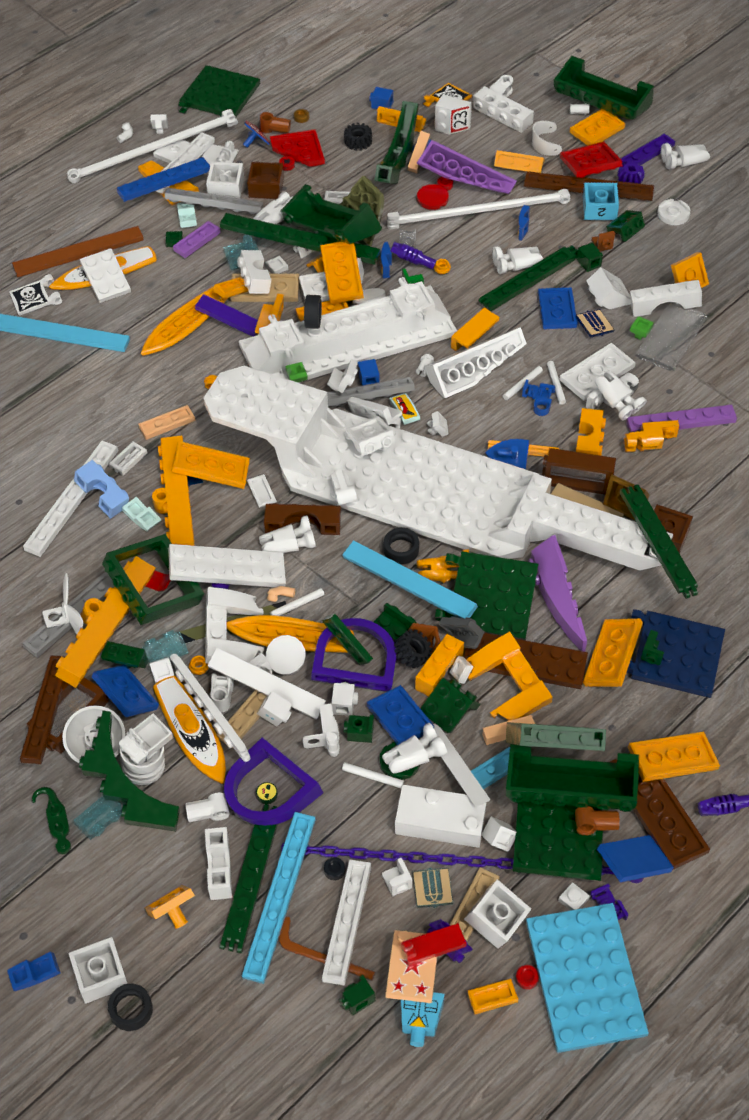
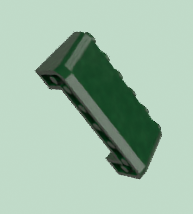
[554,55,654,120]
[506,744,639,812]

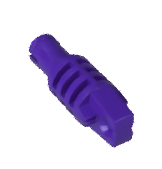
[391,242,436,269]
[698,794,749,816]

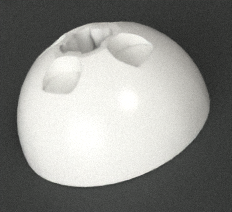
[63,706,125,763]

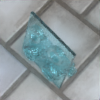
[223,234,259,270]

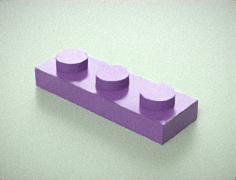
[173,221,221,258]

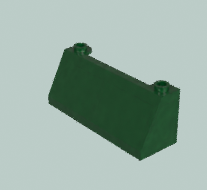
[280,184,383,244]

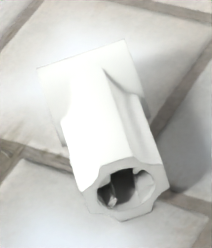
[331,469,357,506]
[185,793,230,822]

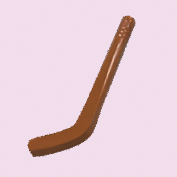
[279,916,375,981]

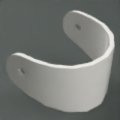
[532,121,562,156]

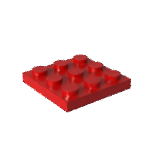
[560,142,622,178]

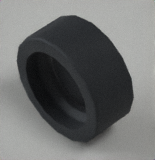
[304,295,322,329]
[383,527,420,565]
[108,983,153,1031]

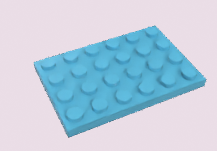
[526,903,649,1053]

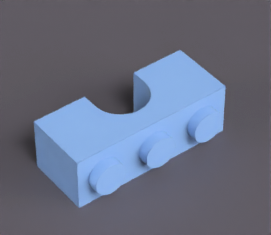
[74,460,129,519]

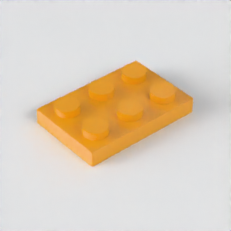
[569,109,625,146]

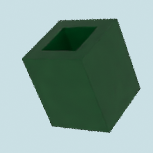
[577,242,603,272]

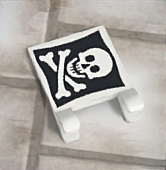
[9,274,62,316]

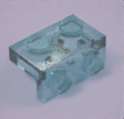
[141,630,189,663]
[73,796,122,840]

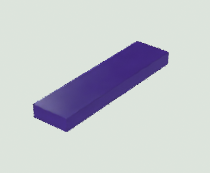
[621,133,675,166]
[195,294,258,337]

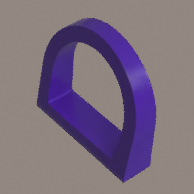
[311,618,396,692]
[224,737,323,825]

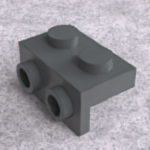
[439,616,484,649]

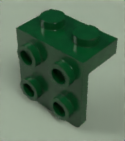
[421,678,481,733]

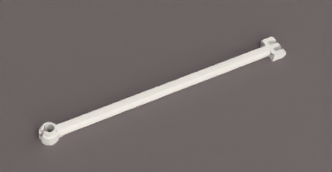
[67,109,238,183]
[387,189,570,229]

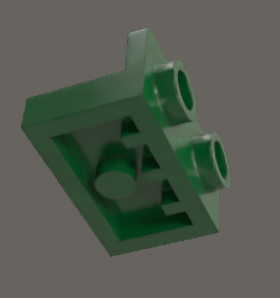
[606,210,645,242]
[374,603,417,644]
[101,641,148,669]

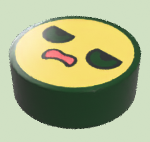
[256,782,278,804]

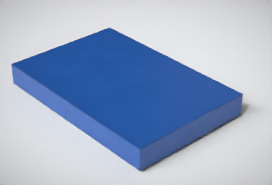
[538,287,578,329]
[92,665,159,717]
[367,685,434,745]
[597,835,674,882]

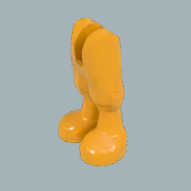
[417,549,469,583]

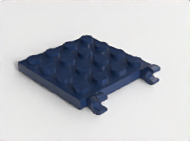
[626,609,725,698]

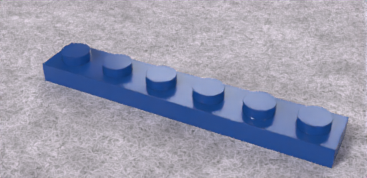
[117,157,210,202]

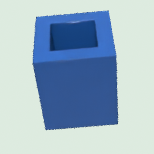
[369,87,394,109]
[358,359,380,386]

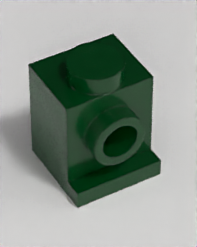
[344,714,374,743]
[339,975,376,1016]

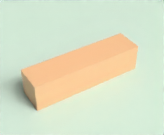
[408,131,430,173]
[482,715,535,745]

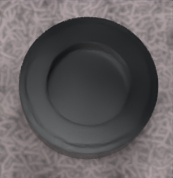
[324,857,345,881]

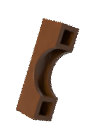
[264,503,341,535]

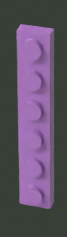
[626,405,737,432]

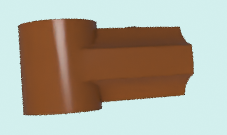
[260,112,291,133]
[575,806,620,835]

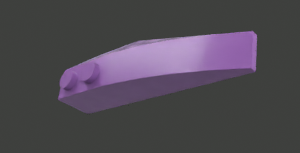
[417,140,517,194]
[528,535,587,652]

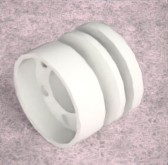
[120,735,165,785]

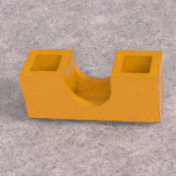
[576,408,606,456]
[415,634,464,697]

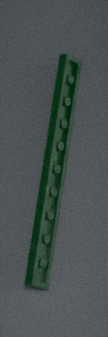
[220,213,380,265]

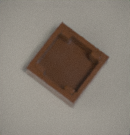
[247,162,284,199]
[654,505,693,553]

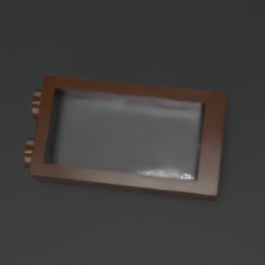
[542,448,616,495]
[27,677,109,754]

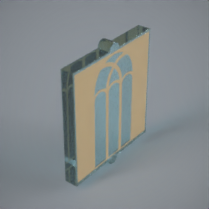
[413,867,453,908]

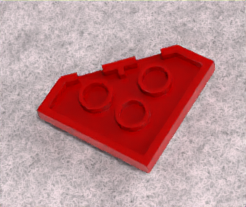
[270,129,325,167]

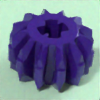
[617,161,645,184]

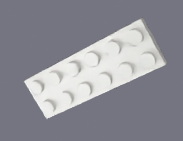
[168,544,286,587]

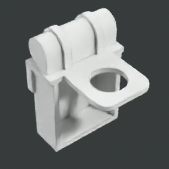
[303,703,340,757]
[119,713,173,765]

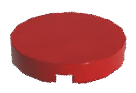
[417,184,449,210]

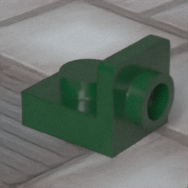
[641,630,664,665]

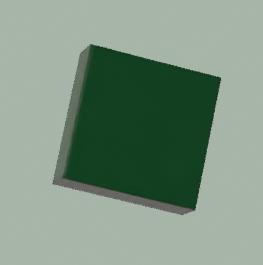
[166,231,183,247]

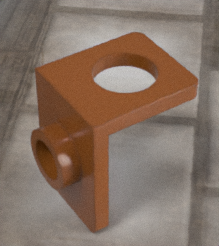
[592,231,615,251]
[409,623,440,653]

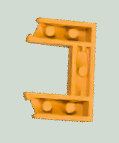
[467,632,552,721]

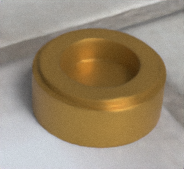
[294,109,309,123]

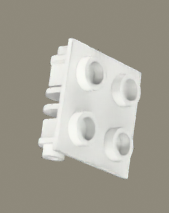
[202,141,239,166]

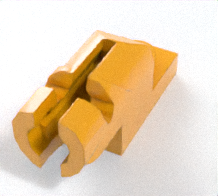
[624,420,679,453]

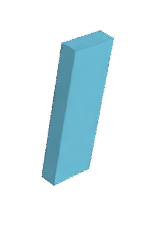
[471,747,510,789]

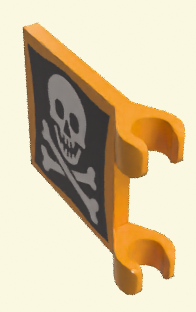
[423,83,472,107]

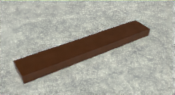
[20,655,66,764]

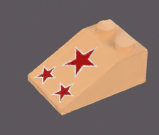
[386,930,437,1003]

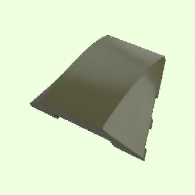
[340,176,384,246]

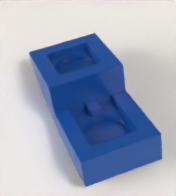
[518,205,530,241]
[381,242,392,279]
[7,951,60,991]

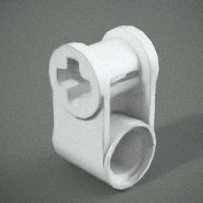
[489,75,513,97]
[210,673,234,713]

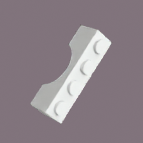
[630,280,702,317]

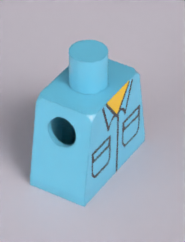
[401,992,444,1047]

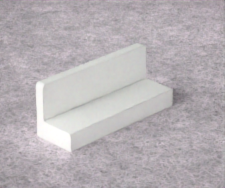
[347,397,402,426]

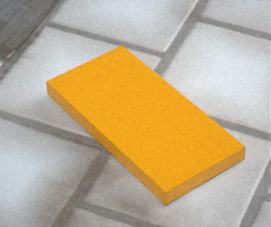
[320,242,364,304]
[172,441,250,489]
[583,619,643,687]
[628,732,720,782]

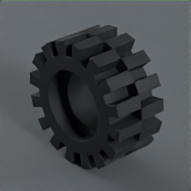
[344,123,372,151]
[394,629,433,669]

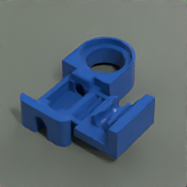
[522,379,555,416]

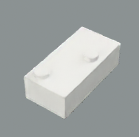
[395,785,486,848]

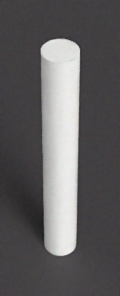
[547,361,566,405]
[503,366,543,400]
[270,588,324,616]
[342,763,404,789]

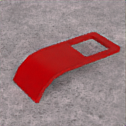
[145,571,171,591]

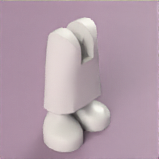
[661,143,710,170]
[253,192,293,224]
[492,246,543,274]
[595,370,647,421]
[259,516,316,553]
[382,723,447,773]

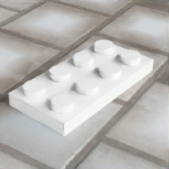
[559,343,636,401]

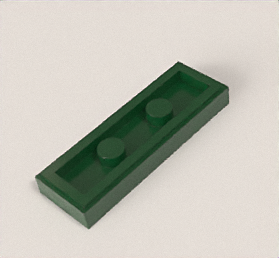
[322,614,373,665]

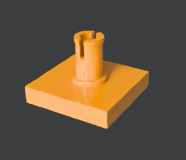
[671,252,709,288]
[144,885,195,929]

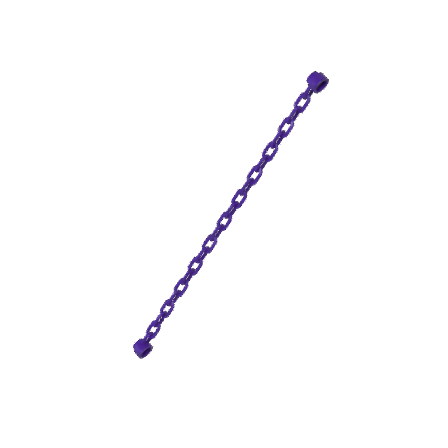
[281,842,644,883]

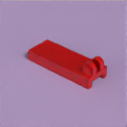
[400,923,467,966]

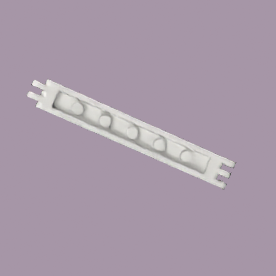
[170,654,250,762]

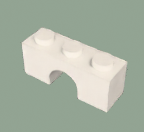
[237,250,271,294]
[205,827,232,900]

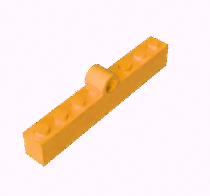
[152,435,195,546]
[55,556,156,688]

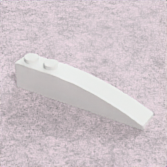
[424,327,526,398]

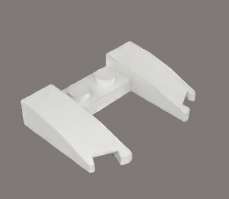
[205,587,264,664]

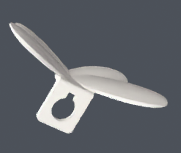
[42,573,83,635]

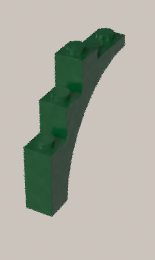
[374,101,419,183]
[79,710,180,832]

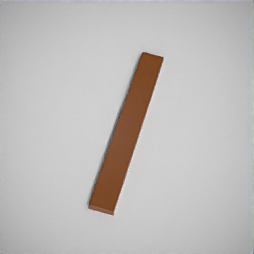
[12,226,144,278]

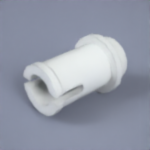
[570,103,589,115]
[416,354,434,377]

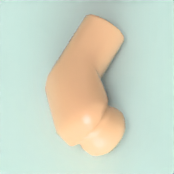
[267,586,296,602]

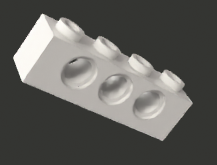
[473,86,534,133]

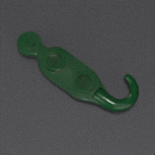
[32,787,71,854]

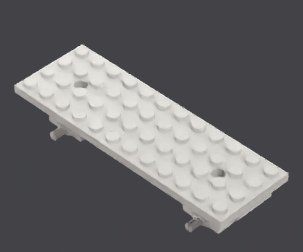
[239,277,457,383]

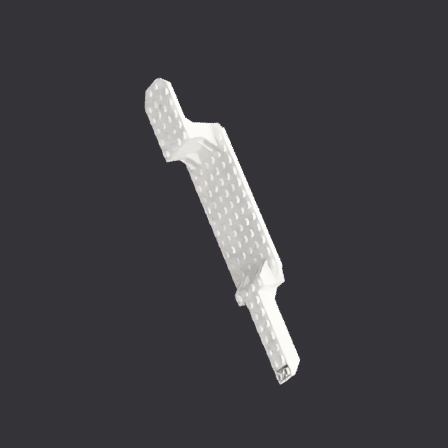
[203,366,673,570]

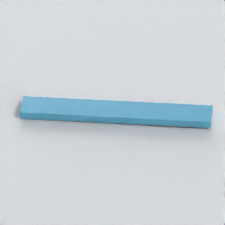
[0,314,130,352]
[343,540,478,619]
[242,812,316,984]

